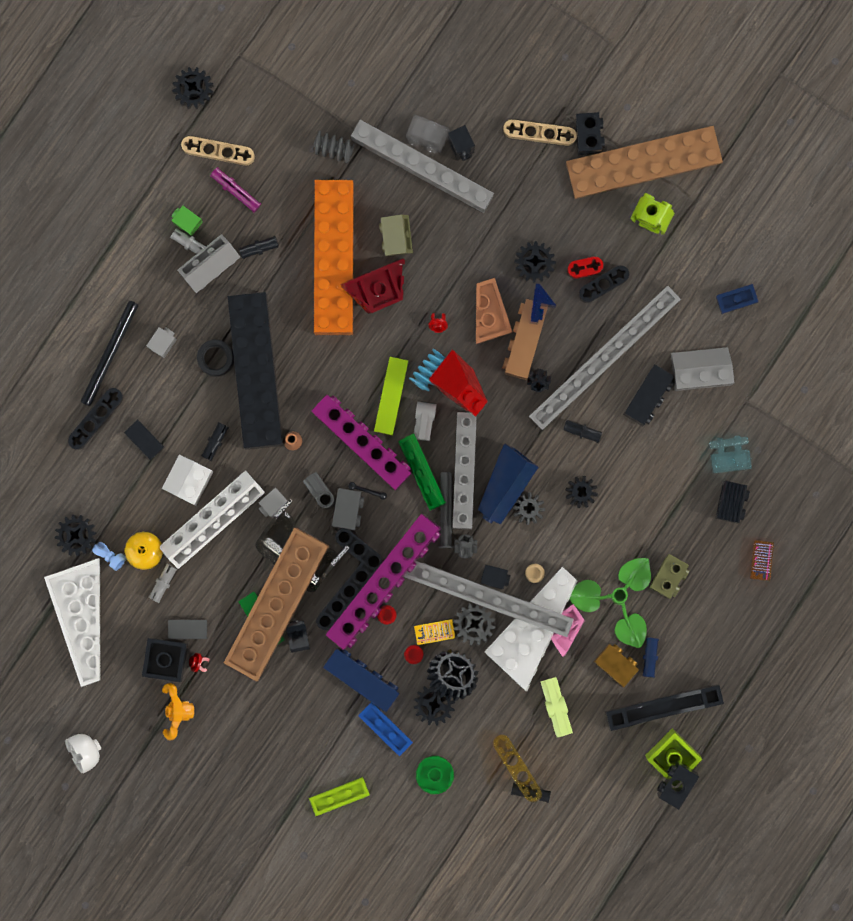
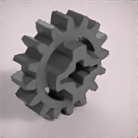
[453,604,495,646]

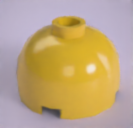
[124,531,163,570]

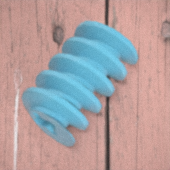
[409,349,445,391]

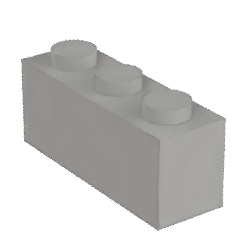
[177,234,240,293]

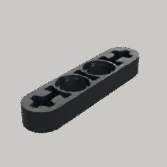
[68,388,123,450]

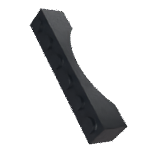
[604,684,724,731]

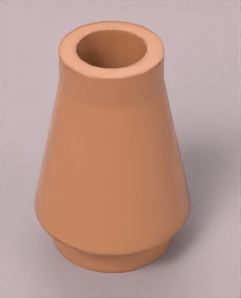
[283,431,302,450]

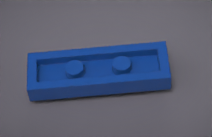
[358,702,413,756]

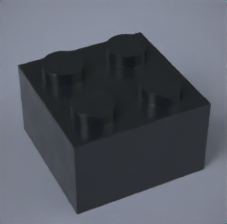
[142,638,188,682]

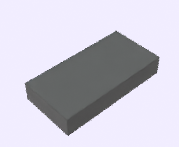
[168,620,207,639]

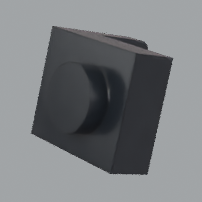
[286,620,310,653]

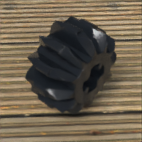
[565,476,598,508]

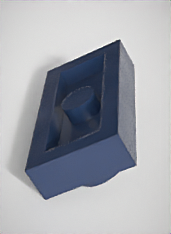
[716,284,758,314]

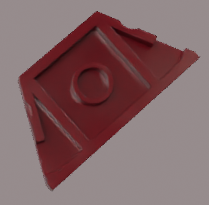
[341,258,405,314]

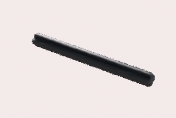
[81,301,138,406]

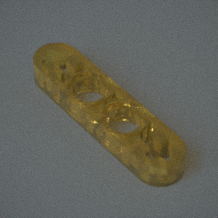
[493,735,542,802]

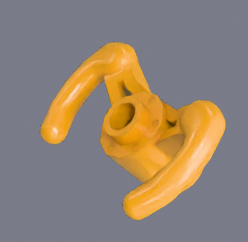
[162,682,194,741]

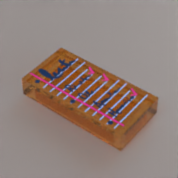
[750,541,774,581]

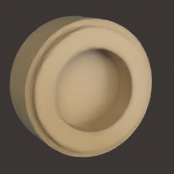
[525,564,545,583]

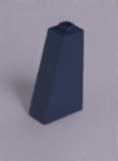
[478,444,539,524]

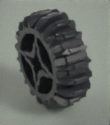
[427,649,479,701]

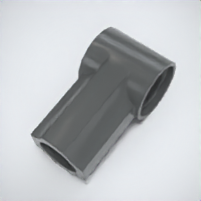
[303,472,335,510]

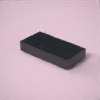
[124,419,165,460]

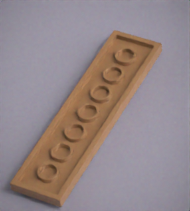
[566,126,723,199]
[224,527,329,681]

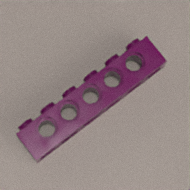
[311,395,411,491]

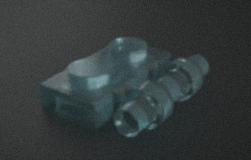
[709,436,752,474]

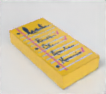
[414,619,455,645]

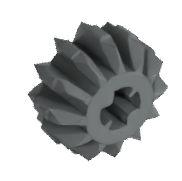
[512,492,545,525]

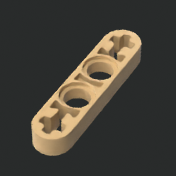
[503,120,577,146]
[181,136,255,165]

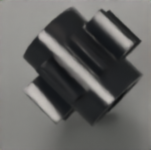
[527,368,551,392]

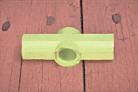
[540,677,573,737]

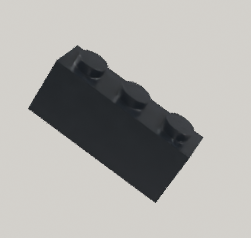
[623,364,675,427]

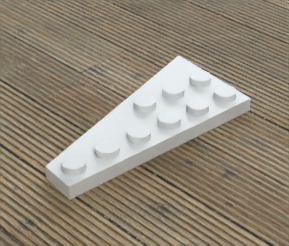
[44,558,100,687]
[485,567,577,691]

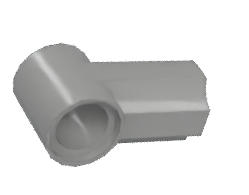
[414,401,437,441]

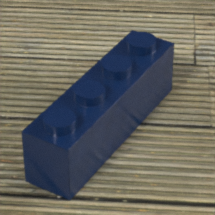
[323,649,400,712]

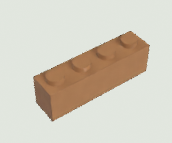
[502,299,548,380]

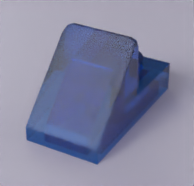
[530,283,556,325]

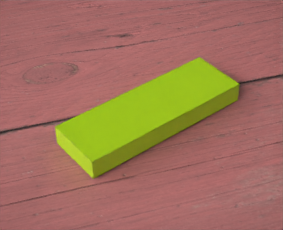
[309,777,370,816]

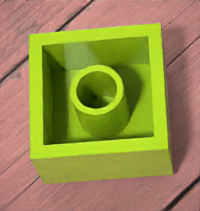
[645,728,702,787]

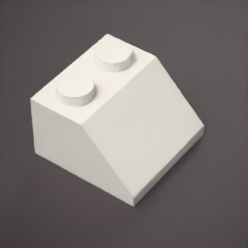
[162,455,213,506]

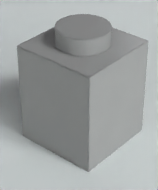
[146,327,177,358]
[258,487,289,518]

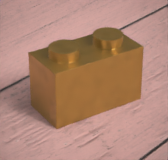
[594,644,639,687]

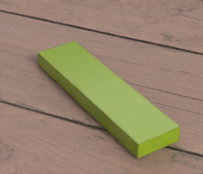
[374,357,408,436]

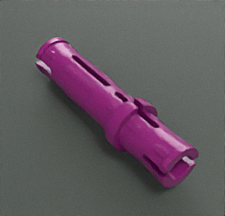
[210,167,261,213]

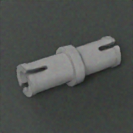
[170,228,206,254]
[149,563,177,603]

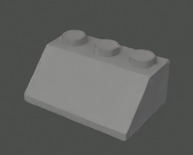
[671,347,734,391]

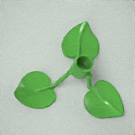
[569,558,651,648]

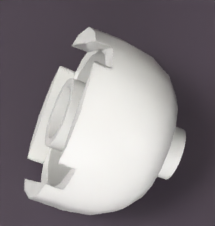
[65,734,101,773]

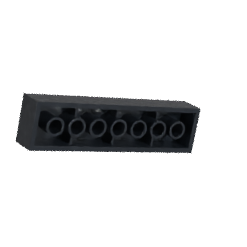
[227,292,283,450]

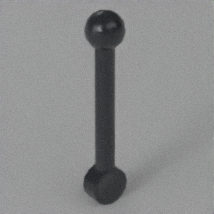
[348,482,387,500]

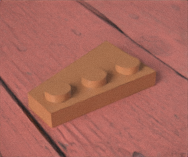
[476,278,512,344]

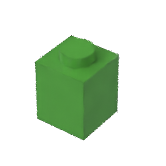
[172,206,203,236]

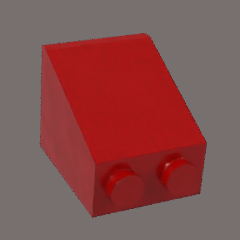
[428,350,488,417]

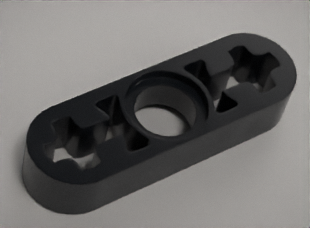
[579,265,629,303]

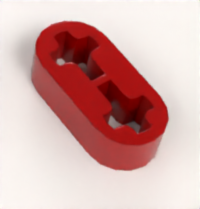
[567,257,603,279]

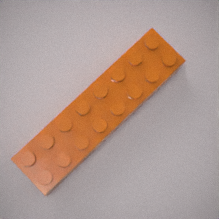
[314,180,354,335]

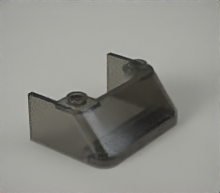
[255,499,349,592]

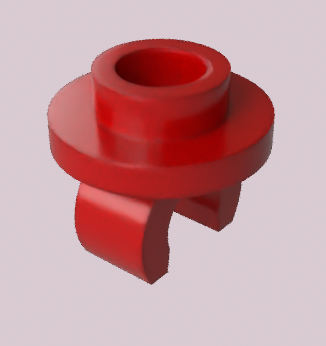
[429,313,448,333]
[189,653,210,672]

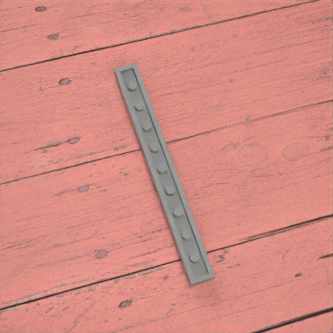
[529,286,681,430]
[392,557,574,637]

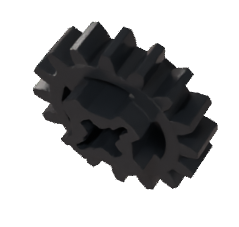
[172,67,214,109]
[514,241,556,283]
[55,515,97,556]
[414,686,455,726]

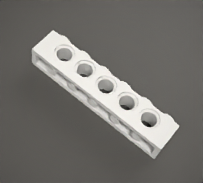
[160,470,265,569]

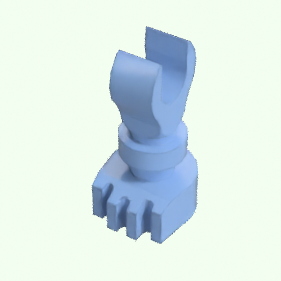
[92,542,126,571]

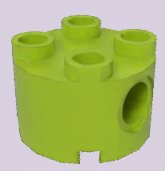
[630,193,675,235]

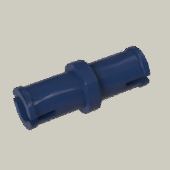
[642,638,659,678]

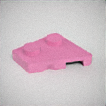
[551,604,585,657]

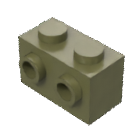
[379,215,413,256]
[649,554,690,599]

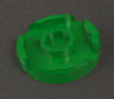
[416,756,454,794]

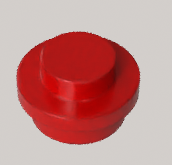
[377,605,397,624]
[404,645,424,664]

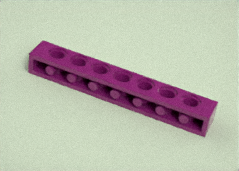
[326,514,441,650]

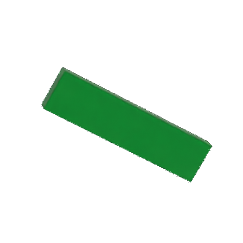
[398,434,446,511]

